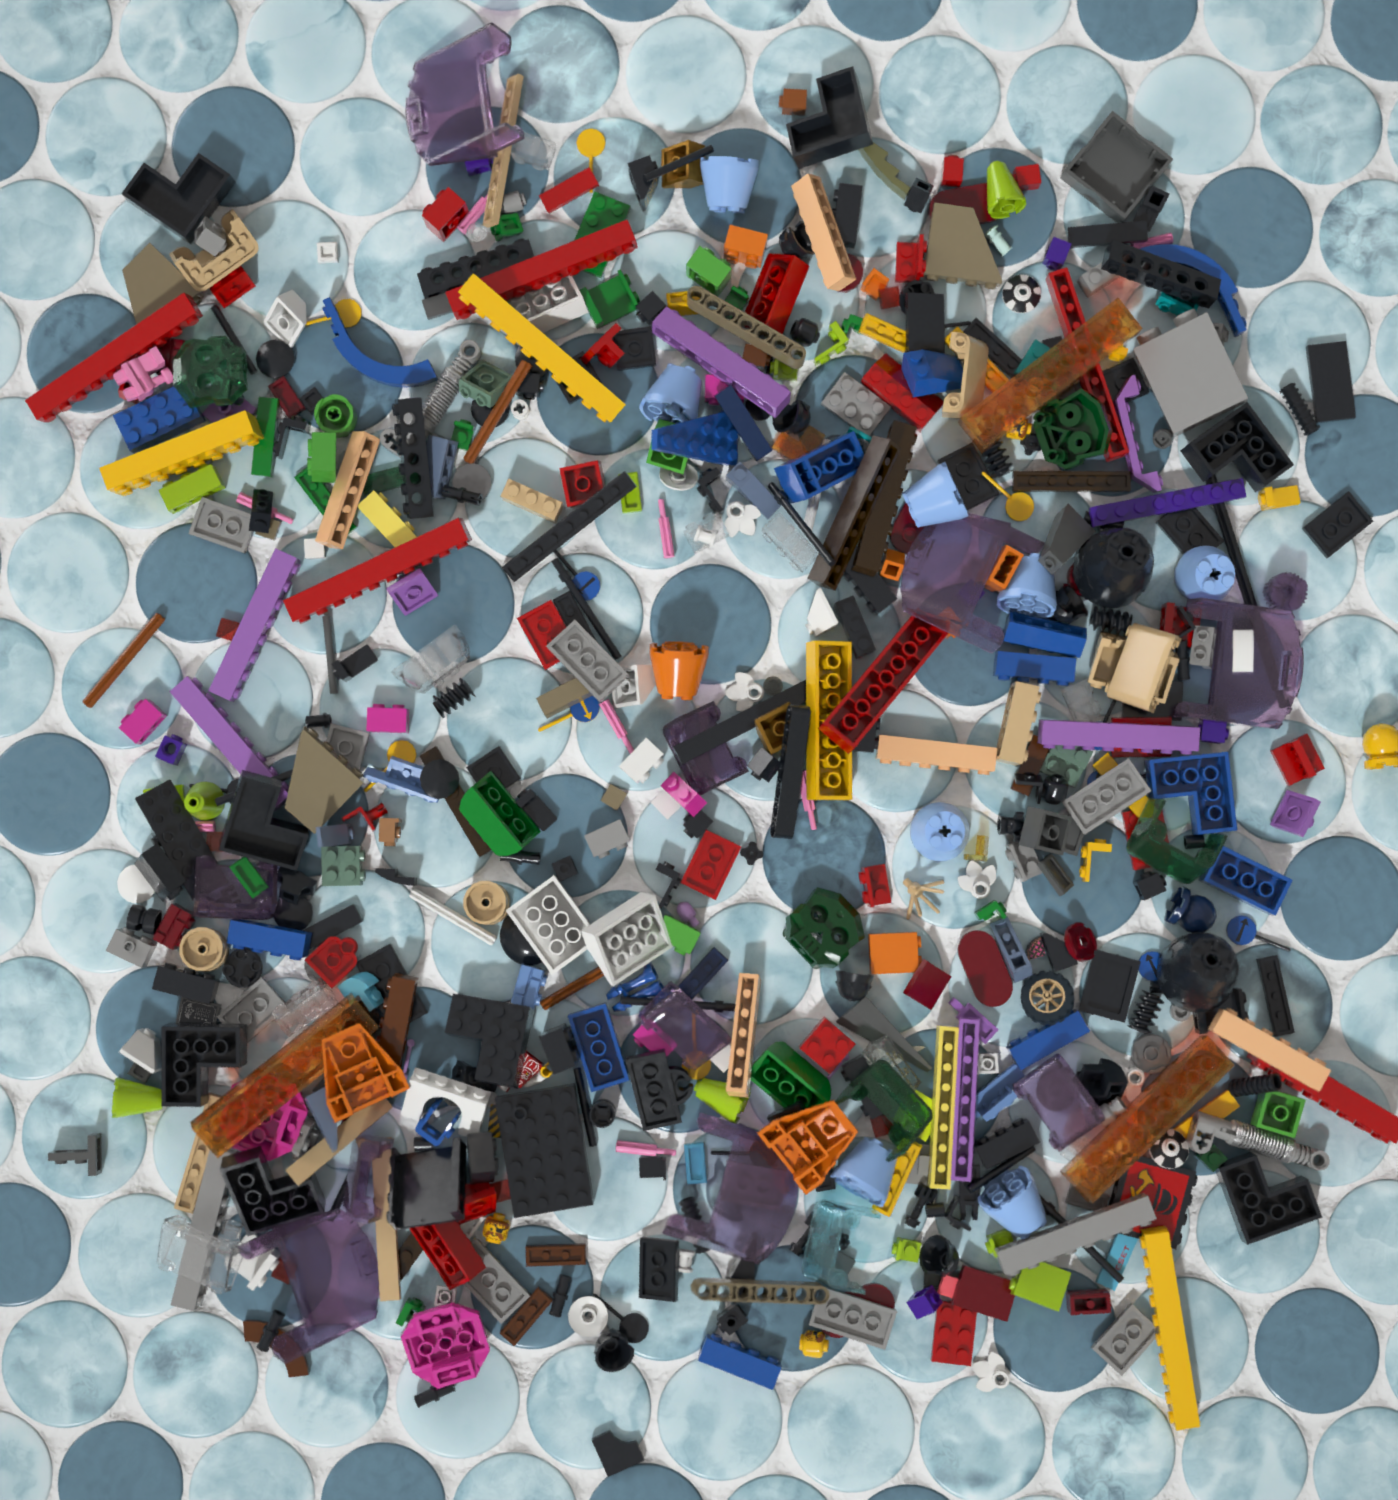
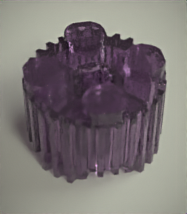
[1262,572,1308,614]

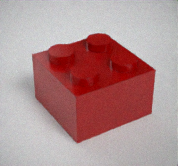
[422,187,469,243]
[559,460,606,508]
[799,1016,856,1074]

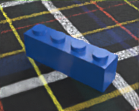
[1003,611,1087,658]
[993,651,1076,686]
[226,918,312,960]
[1007,1009,1090,1070]
[698,1333,782,1390]

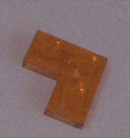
[772,425,825,460]

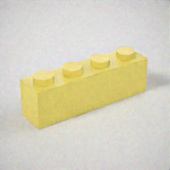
[358,490,421,547]

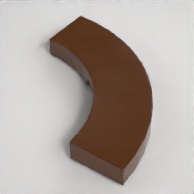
[243,1320,310,1377]

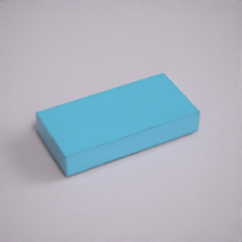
[684,1142,707,1184]

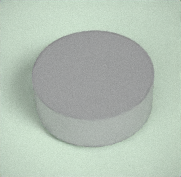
[1169,1004,1191,1022]

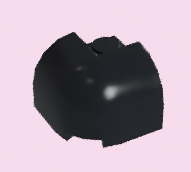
[1075,1058,1128,1109]

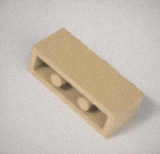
[501,478,564,524]

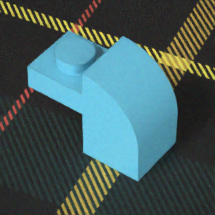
[337,972,384,1012]

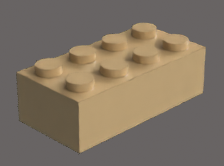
[996,681,1041,766]

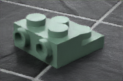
[459,360,513,408]
[1040,745,1093,788]
[321,846,366,886]

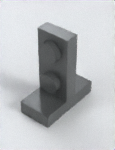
[48,1133,102,1176]

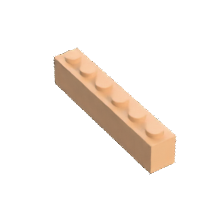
[791,173,856,291]
[315,431,380,549]
[875,735,997,775]
[726,973,761,1098]
[1208,1008,1331,1092]

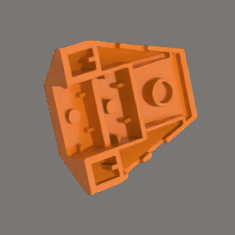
[322,1023,410,1123]
[757,1100,858,1195]

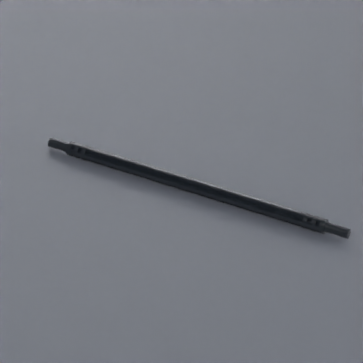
[1205,474,1288,709]

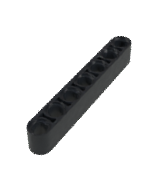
[770,704,811,839]

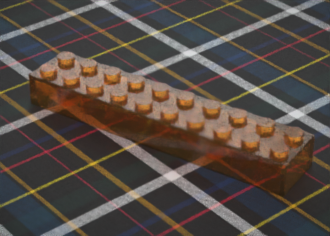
[958,297,1143,453]
[191,993,379,1158]
[1060,1035,1235,1203]

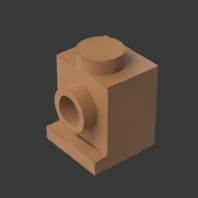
[379,818,402,846]

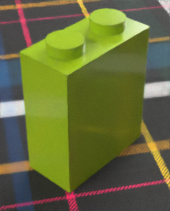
[1009,1262,1071,1312]

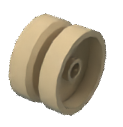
[463,881,510,925]
[179,927,229,972]

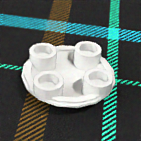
[117,865,155,903]

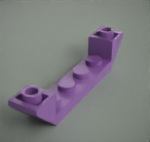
[1113,375,1163,493]

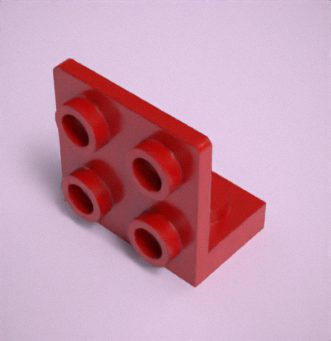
[895,234,927,283]
[209,266,256,308]
[1159,602,1201,647]
[858,864,891,907]

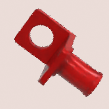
[341,802,388,832]

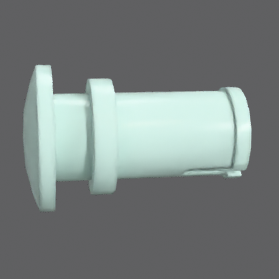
[984,225,1012,256]

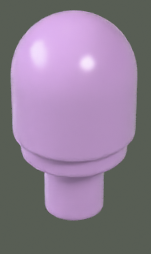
[677,902,699,928]

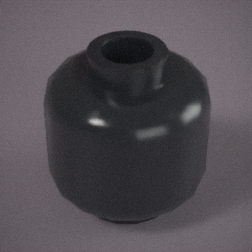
[790,318,820,347]
[1041,774,1069,805]

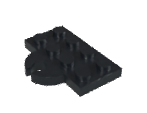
[626,1048,693,1131]

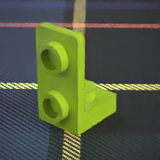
[813,321,849,365]

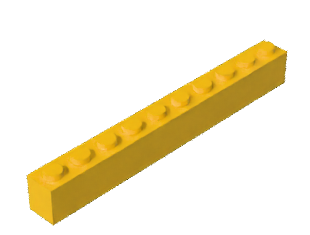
[458,273,626,423]
[1139,1226,1200,1431]

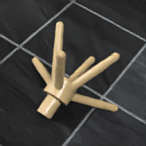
[903,878,944,920]

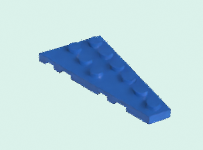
[651,412,738,467]

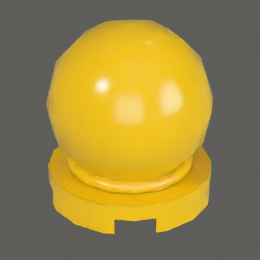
[1362,723,1398,769]

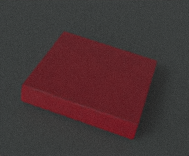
[903,959,952,1010]

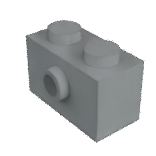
[194,216,227,257]
[106,927,157,968]

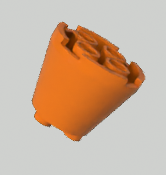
[649,641,709,700]

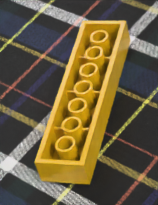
[99,410,264,496]
[806,640,852,800]

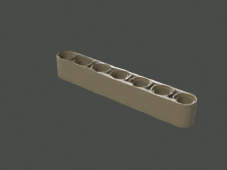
[687,286,806,369]
[691,1278,830,1305]

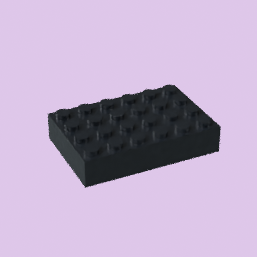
[495,1083,594,1218]

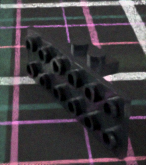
[135,780,228,901]

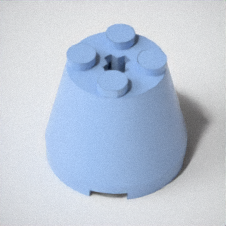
[700,156,759,213]
[639,363,702,424]
[902,462,969,528]
[1174,546,1235,605]
[997,553,1057,619]
[910,802,970,861]
[830,1137,899,1207]
[978,1166,1047,1239]

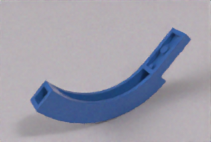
[1140,244,1247,337]
[322,297,438,387]

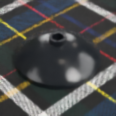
[500,915,542,965]

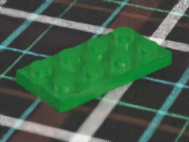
[574,191,631,278]

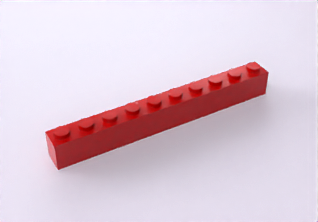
[445,219,638,320]
[1045,267,1129,462]
[25,293,203,423]
[283,518,472,624]

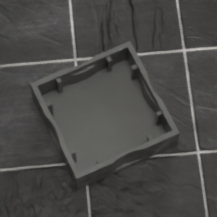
[1060,111,1173,223]

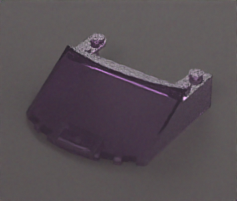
[405,22,525,166]
[900,513,1045,653]
[1173,598,1304,729]
[662,1112,798,1264]
[237,1208,380,1364]

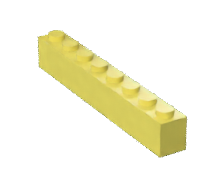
[927,1025,959,1189]

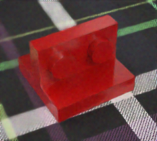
[581,323,625,369]
[1270,733,1325,786]
[457,1183,496,1225]

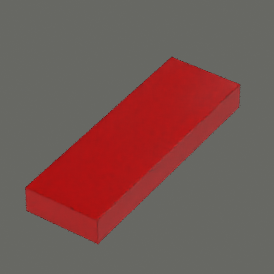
[539,167,599,214]

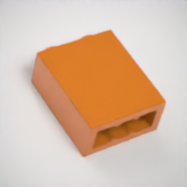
[975,545,1024,592]
[868,932,922,974]

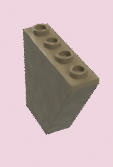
[923,202,1002,289]
[122,243,204,324]
[285,726,364,834]

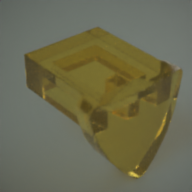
[964,835,989,862]

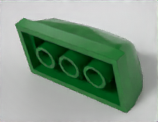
[459,771,541,856]
[750,1041,831,1109]

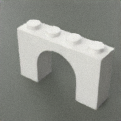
[401,1068,491,1137]

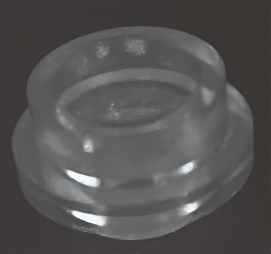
[467,222,486,243]

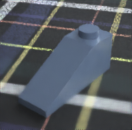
[426,435,459,499]
[726,461,781,520]
[316,824,355,847]
[989,916,1033,983]
[305,1087,337,1153]

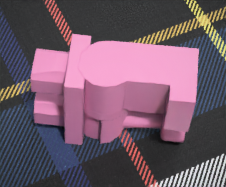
[113,346,175,402]

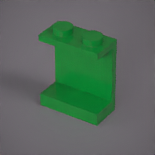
[579,270,640,329]

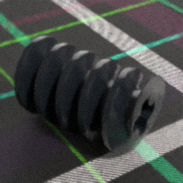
[978,434,1014,479]
[1089,605,1133,637]
[432,678,476,719]
[1127,990,1164,1034]

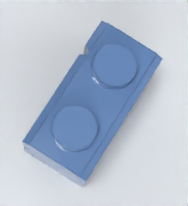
[511,964,548,1009]

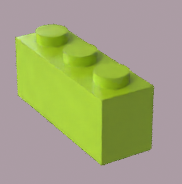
[158,464,226,514]

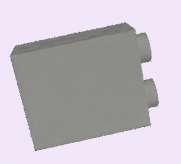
[1133,309,1248,437]

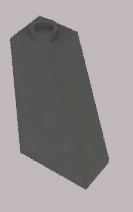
[1038,503,1096,574]

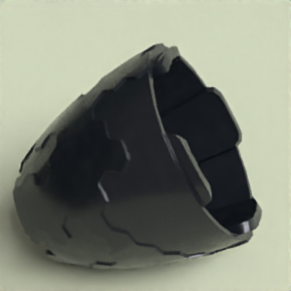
[1072,528,1154,608]
[1156,932,1239,1013]

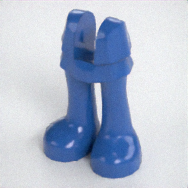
[606,962,667,1012]

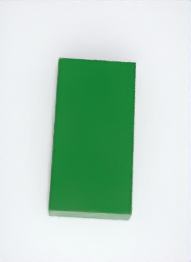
[229,857,269,899]

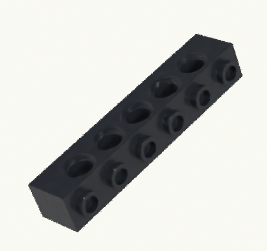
[417,239,534,299]
[1101,239,1221,309]
[392,397,434,519]

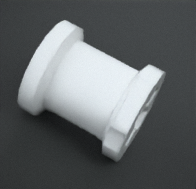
[511,399,530,421]
[694,525,718,547]
[678,1249,695,1273]

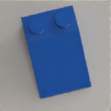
[901,349,963,398]

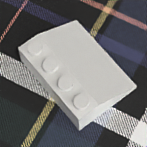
[507,275,588,345]
[506,875,590,975]
[581,892,673,986]

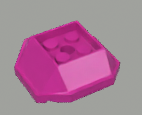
[219,1071,309,1161]
[401,1302,490,1389]

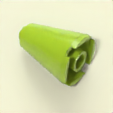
[987,161,1026,219]
[184,781,225,821]
[112,1078,163,1118]
[694,1078,751,1125]

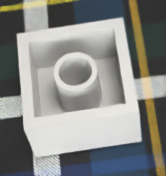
[619,738,664,784]

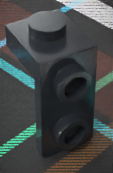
[273,417,310,459]
[697,467,724,515]
[249,489,273,533]
[332,645,378,682]
[516,789,557,831]
[656,861,682,909]
[451,1060,498,1092]

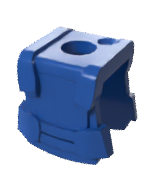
[415,1098,461,1146]

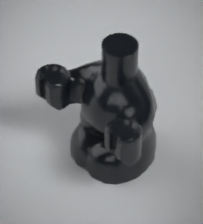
[997,812,1024,842]

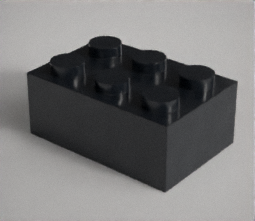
[539,1023,580,1075]

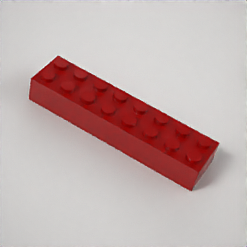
[818,607,949,754]
[1246,1053,1398,1144]

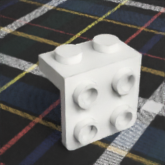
[227,1234,282,1291]

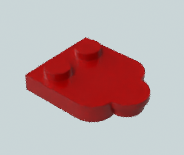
[305,936,358,989]

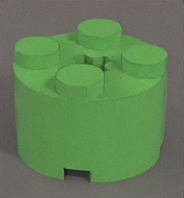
[314,394,357,438]

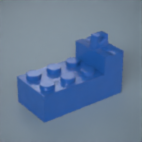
[774,431,864,504]

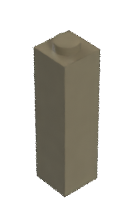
[536,678,593,719]

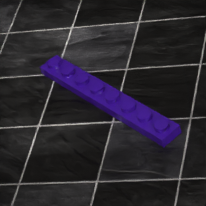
[1088,478,1247,528]

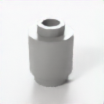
[501,190,527,214]

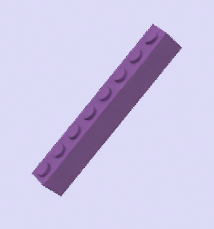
[652,307,791,418]
[208,548,301,702]
[169,676,289,811]
[1037,719,1200,755]
[951,1017,981,1182]

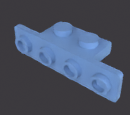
[363,756,439,803]
[976,1063,1026,1122]

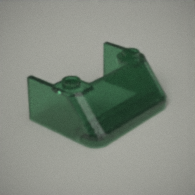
[1126,798,1228,884]
[835,1059,933,1162]

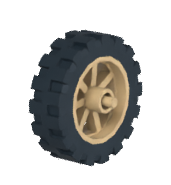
[1020,971,1074,1025]

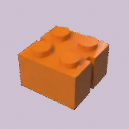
[723,225,768,269]

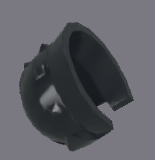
[779,221,815,259]
[773,399,811,435]
[1052,583,1088,624]
[835,970,874,1001]
[919,1235,959,1277]
[594,1328,634,1372]

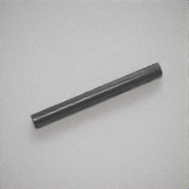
[322,615,338,694]

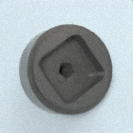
[1153,428,1174,449]

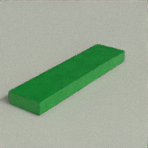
[251,397,280,477]
[294,468,357,534]

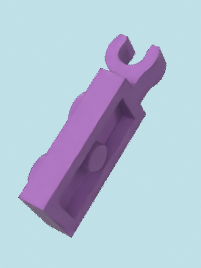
[948,997,999,1044]

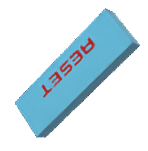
[1096,1233,1138,1291]

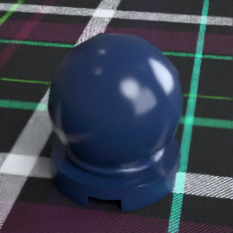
[1164,886,1217,933]

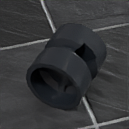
[126,904,162,935]
[589,1099,616,1128]

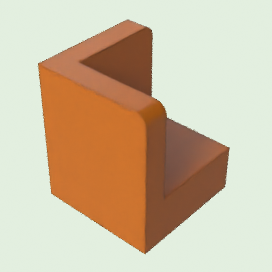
[860,268,889,301]

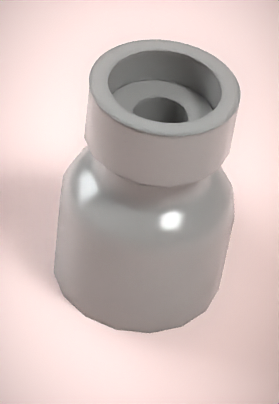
[1094,1096,1127,1127]

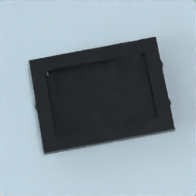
[1078,950,1141,1023]

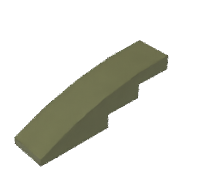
[859,142,911,200]

